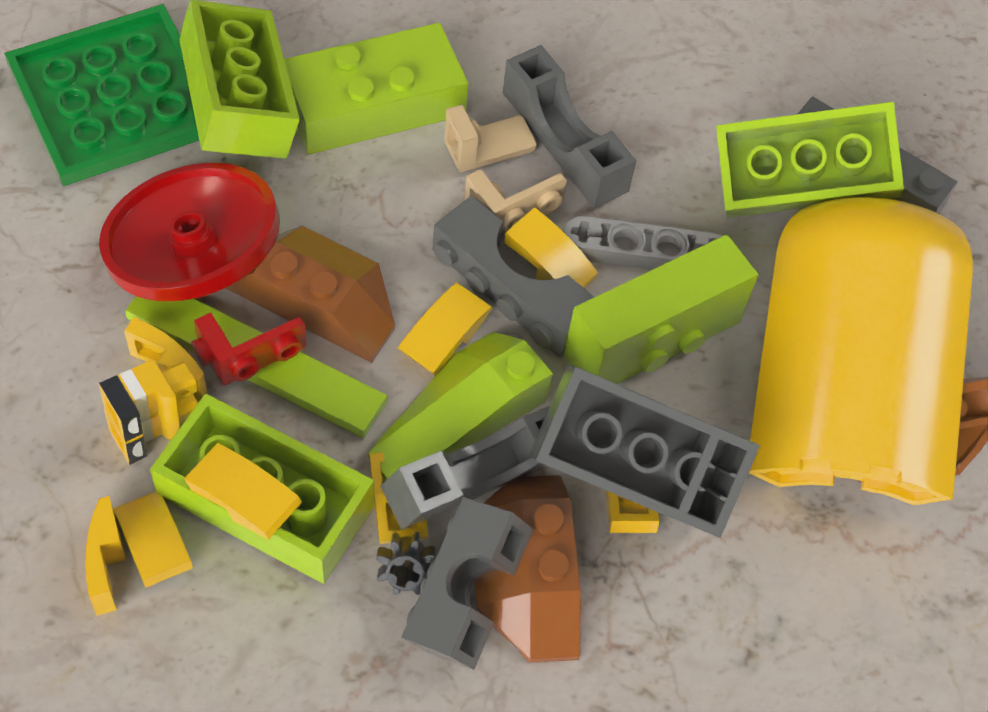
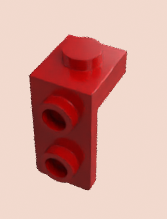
[191,312,306,386]

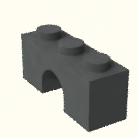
[401,497,534,670]

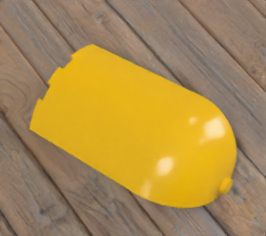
[749,197,973,505]

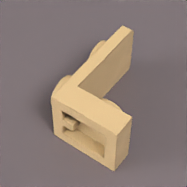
[444,105,537,173]
[464,169,567,233]

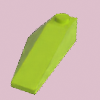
[368,332,553,481]

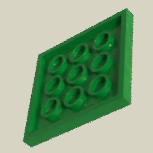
[4,4,199,187]

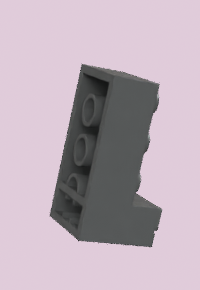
[530,364,760,538]

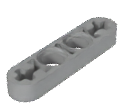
[564,216,722,270]

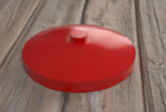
[99,163,280,301]

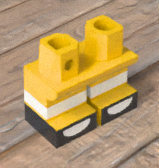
[99,359,198,465]

